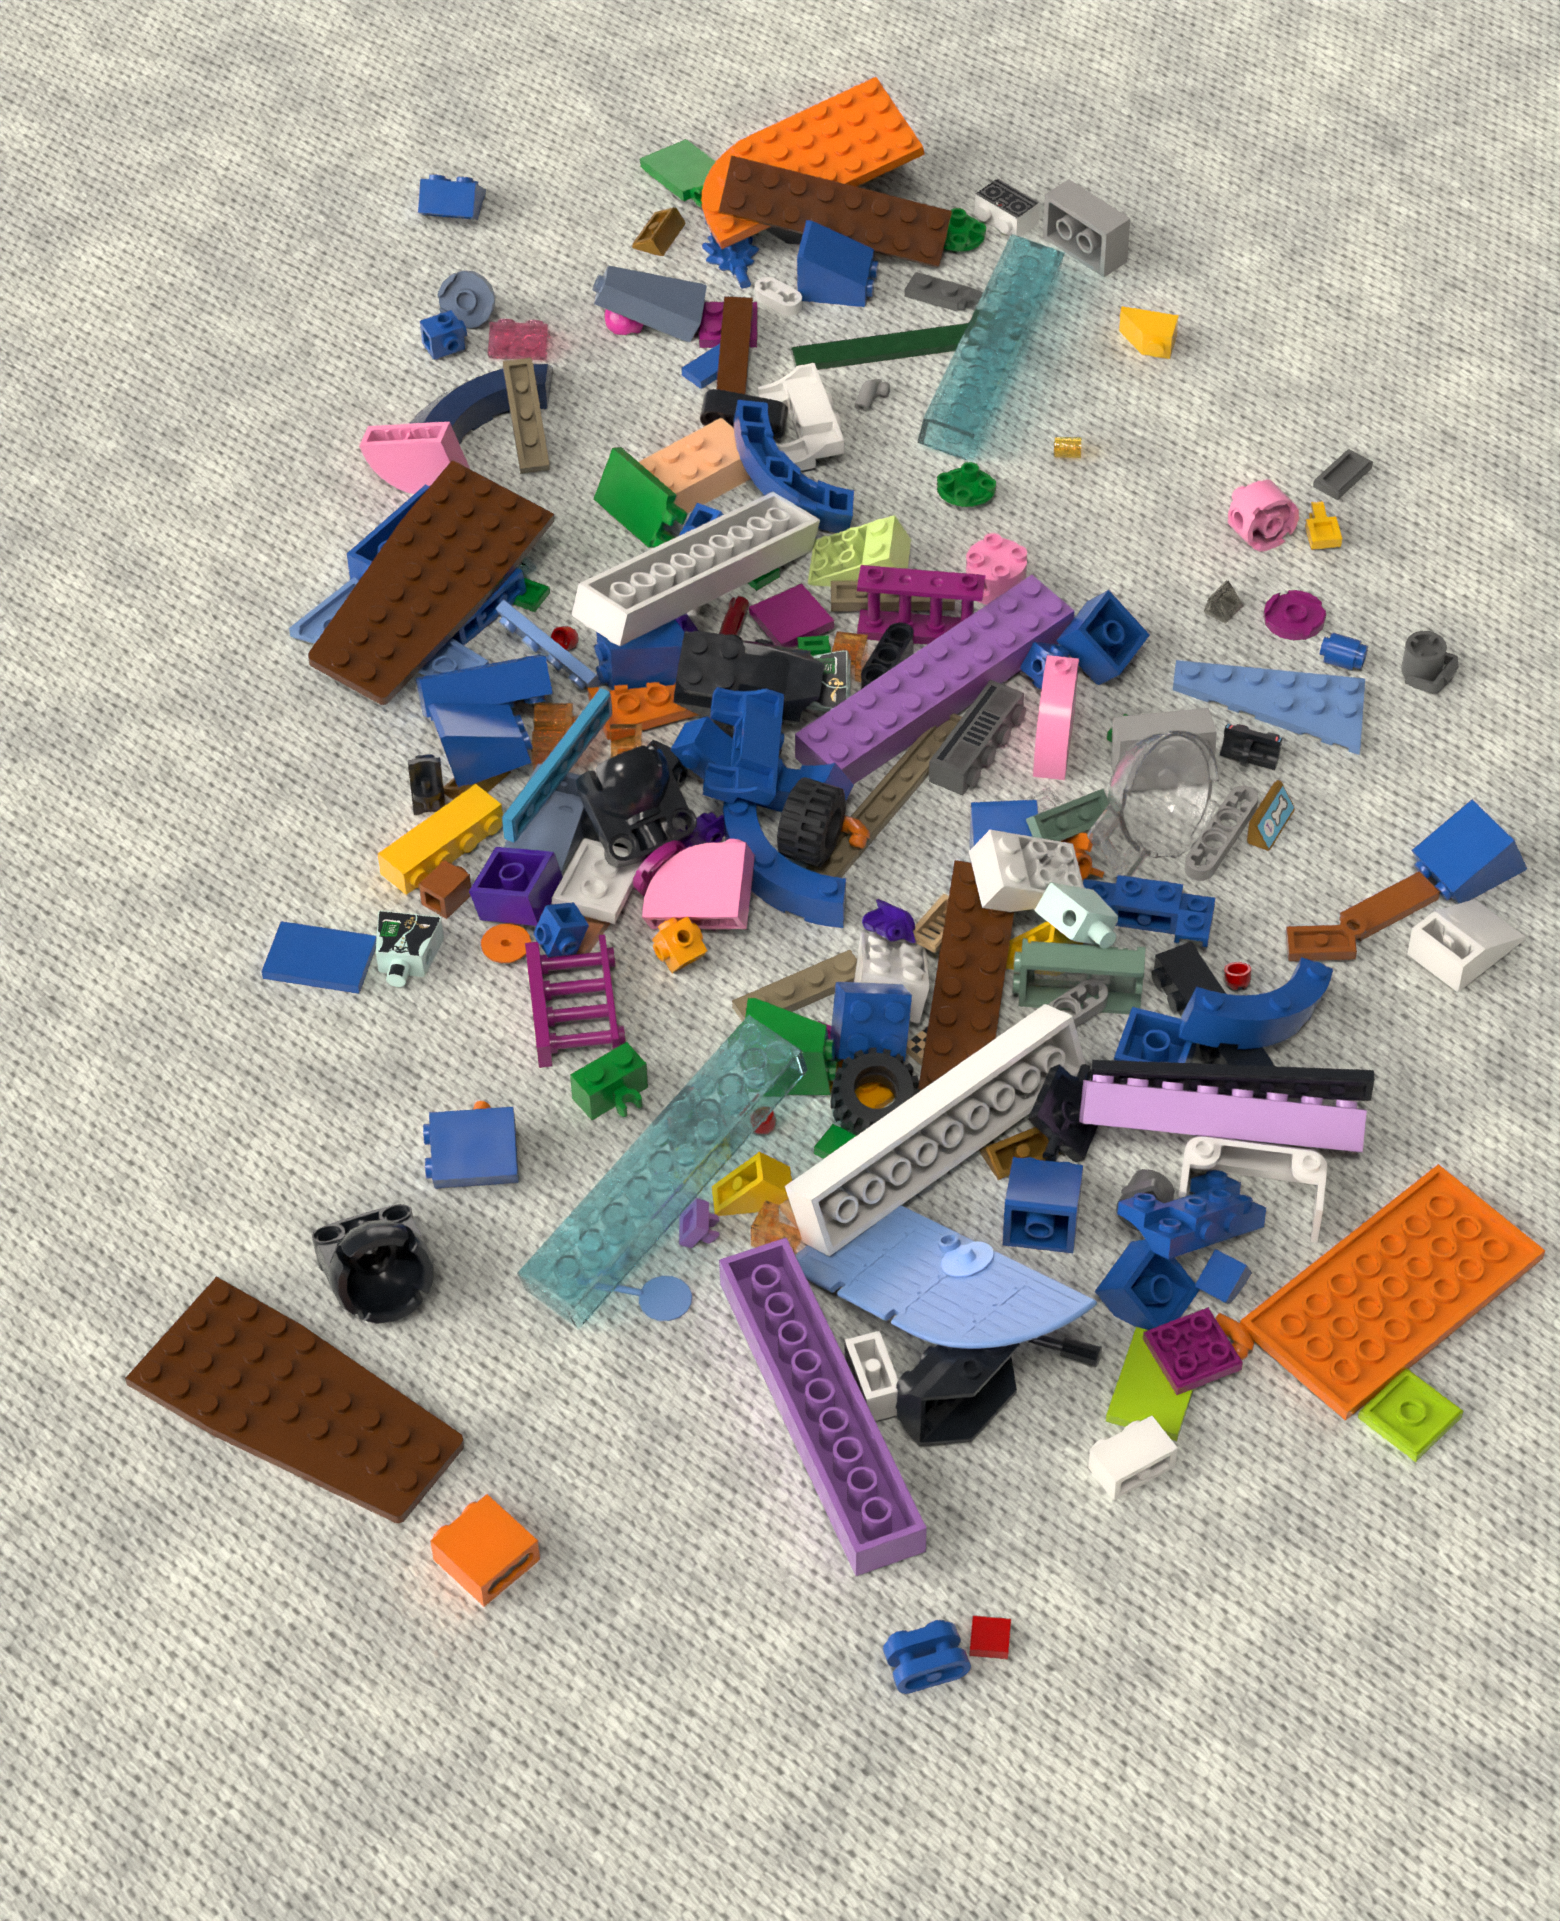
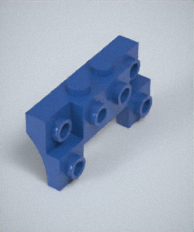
[702,687,785,806]
[1083,875,1216,947]
[1117,1170,1266,1259]

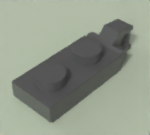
[904,272,985,312]

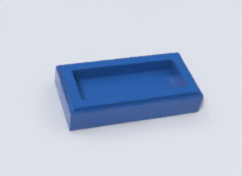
[681,344,720,389]

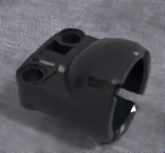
[576,743,697,868]
[312,1204,434,1324]

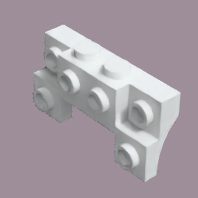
[758,363,844,471]

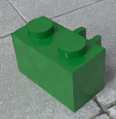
[570,1042,648,1120]

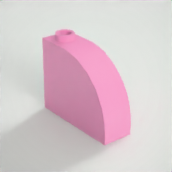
[359,421,470,494]
[1033,655,1079,780]
[642,839,755,930]

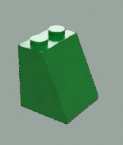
[740,998,839,1095]

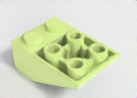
[808,515,911,587]

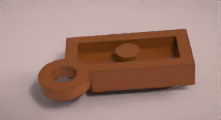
[1285,914,1367,961]

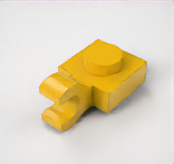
[1305,501,1342,550]

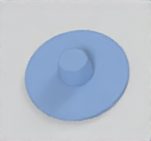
[941,1241,994,1277]

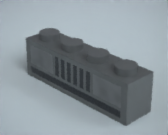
[929,679,1026,796]

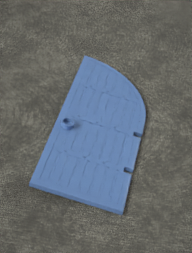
[795,1205,1097,1349]

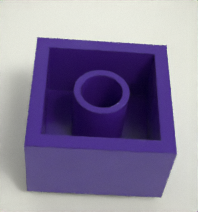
[469,847,563,926]

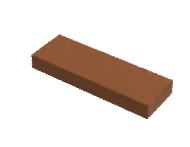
[1339,871,1440,941]

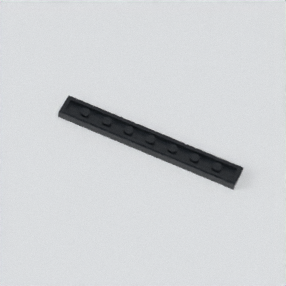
[1091,1060,1375,1101]

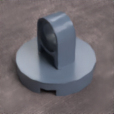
[437,270,495,328]

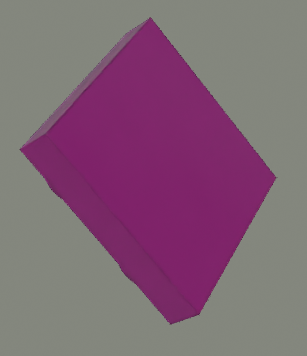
[749,583,834,648]
[1143,1307,1243,1395]

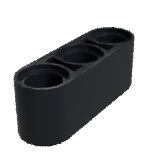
[700,389,789,440]
[861,622,914,689]

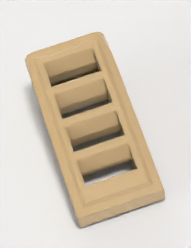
[913,894,949,953]

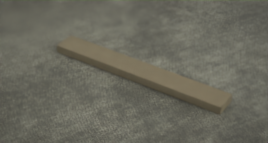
[806,713,962,878]

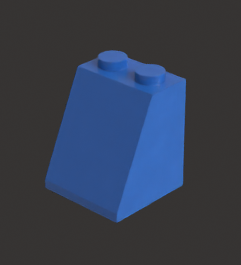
[797,220,879,307]
[594,619,685,690]
[428,703,533,788]
[969,799,1038,863]
[1411,799,1527,904]
[1002,1157,1083,1254]

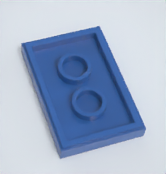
[261,921,377,994]

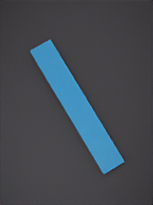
[502,688,612,843]

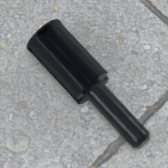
[1028,1335,1102,1367]

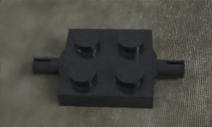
[1028,1064,1098,1162]

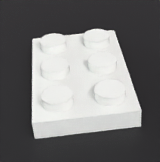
[552,838,644,924]

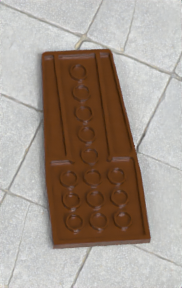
[308,460,555,705]
[125,1276,464,1523]

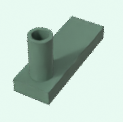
[1026,789,1115,841]

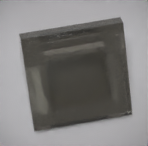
[1203,580,1243,623]

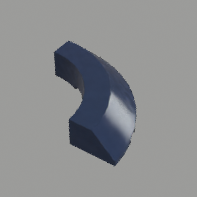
[409,364,553,444]

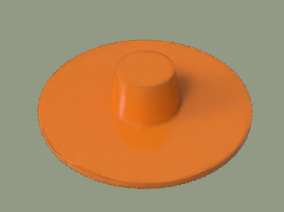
[481,924,531,963]

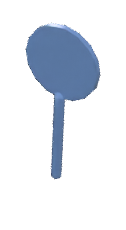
[574,1276,692,1321]

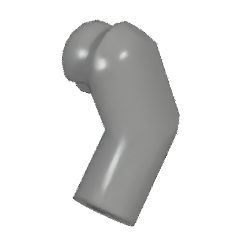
[855,379,890,411]

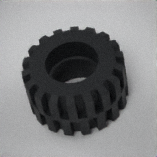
[777,777,846,867]
[830,1047,920,1136]

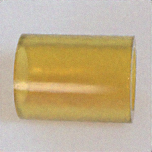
[1054,436,1082,458]

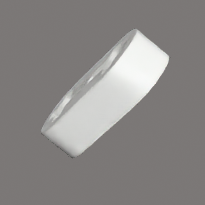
[754,277,802,316]

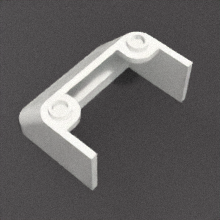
[1178,1135,1327,1243]

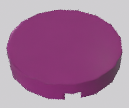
[1263,590,1326,641]
[632,840,687,897]

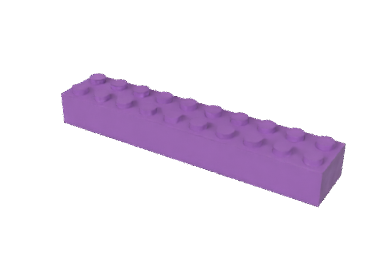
[795,575,1075,784]
[719,1238,927,1576]

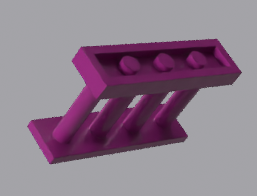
[857,565,985,645]
[525,934,626,1068]

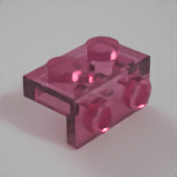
[488,319,550,360]

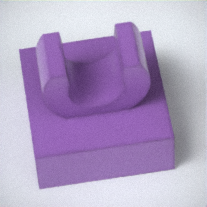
[679,1198,719,1248]

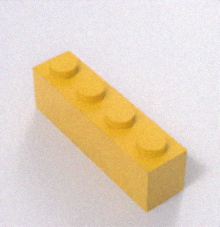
[378,784,503,895]

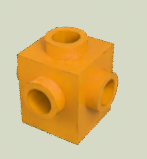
[652,916,708,973]

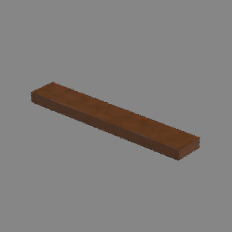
[716,296,753,394]

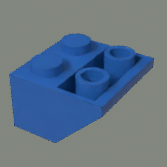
[418,174,486,220]

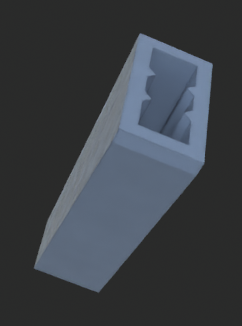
[592,265,707,342]

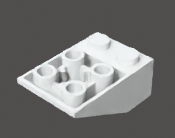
[969,830,1084,912]
[1407,899,1526,992]
[854,932,929,1023]

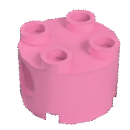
[1228,479,1299,552]
[966,533,1027,605]

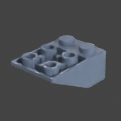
[504,763,587,873]

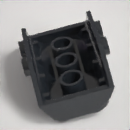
[673,631,825,725]
[896,1343,1020,1446]

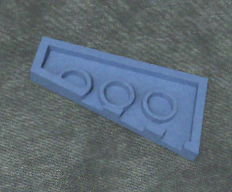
[495,599,602,690]

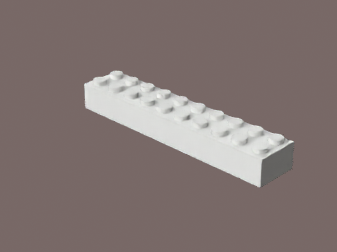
[572,492,820,646]
[785,1004,1085,1257]

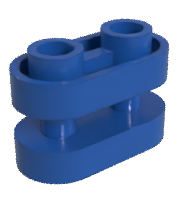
[883,1620,971,1694]

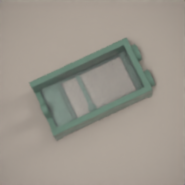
[1012,938,1146,1015]

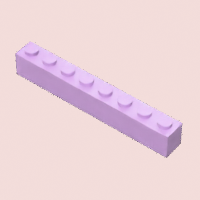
[1079,1074,1367,1152]

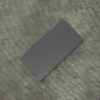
[1313,449,1373,500]

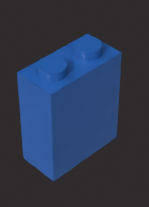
[423,1107,519,1189]

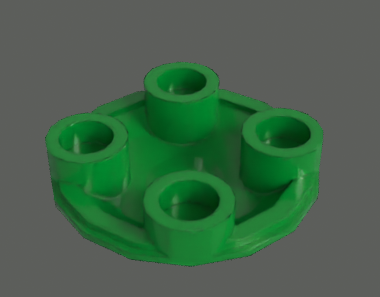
[944,208,986,252]
[937,462,996,507]

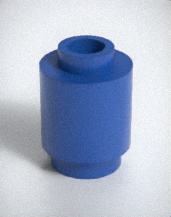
[1319,632,1368,671]

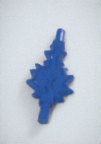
[702,221,759,289]

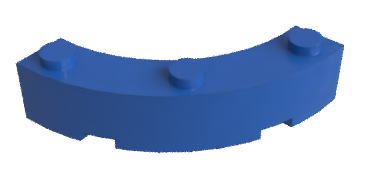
[734,400,854,533]
[670,716,854,812]
[723,797,846,928]
[1178,957,1333,1049]

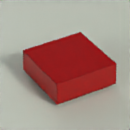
[969,1615,1011,1660]

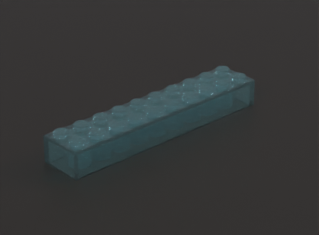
[917,234,1065,462]
[517,1015,808,1329]

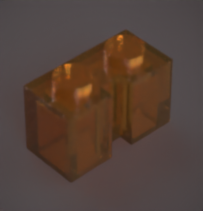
[531,703,579,771]

